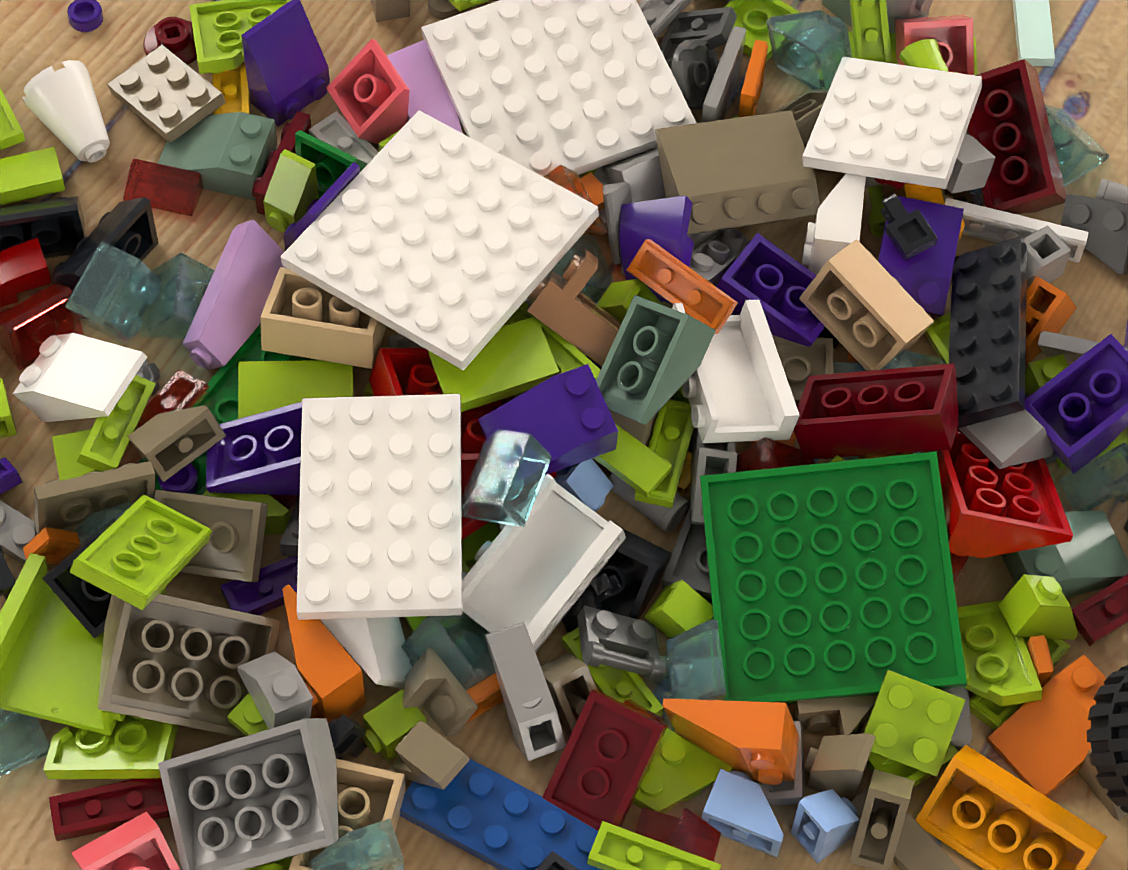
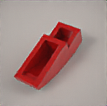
[0,238,52,308]

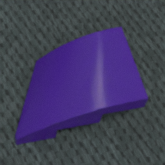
[619,195,694,305]

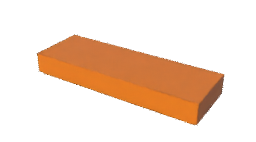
[626,239,738,334]

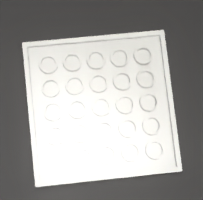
[421,0,696,183]
[280,110,599,370]

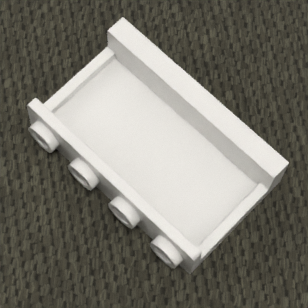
[672,300,800,443]
[462,474,626,653]

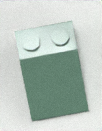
[153,112,278,200]
[596,295,716,425]
[1001,511,1128,599]

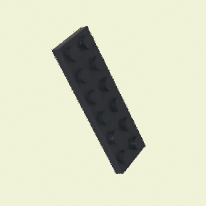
[949,236,1027,429]

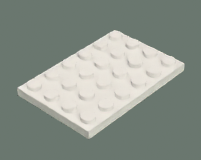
[297,394,462,620]

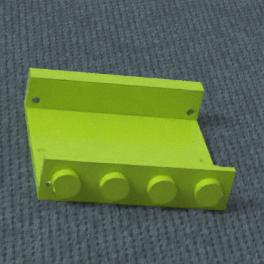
[0,553,166,736]

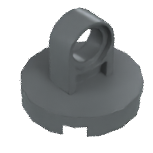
[666,39,719,109]

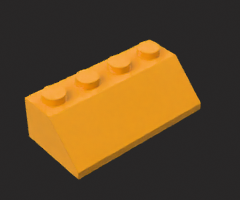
[915,745,1107,870]

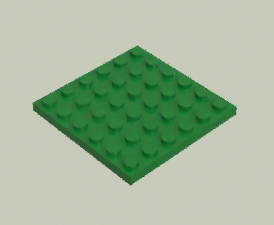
[700,451,967,704]

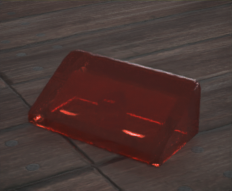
[123,159,203,216]
[135,370,209,431]

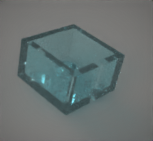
[65,241,162,345]

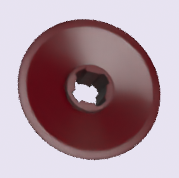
[143,17,197,65]

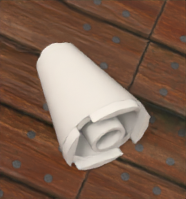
[22,60,110,163]

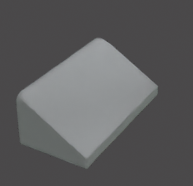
[602,182,632,264]

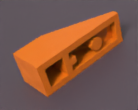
[1025,276,1077,367]

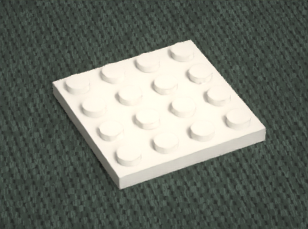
[802,57,982,189]

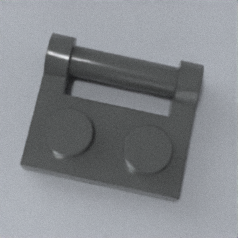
[577,605,665,683]

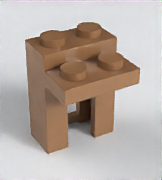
[527,250,622,366]

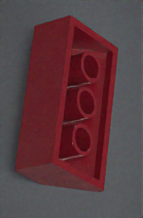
[968,59,1066,214]
[793,363,959,460]

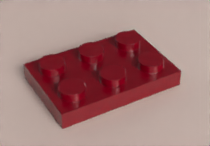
[542,689,668,831]

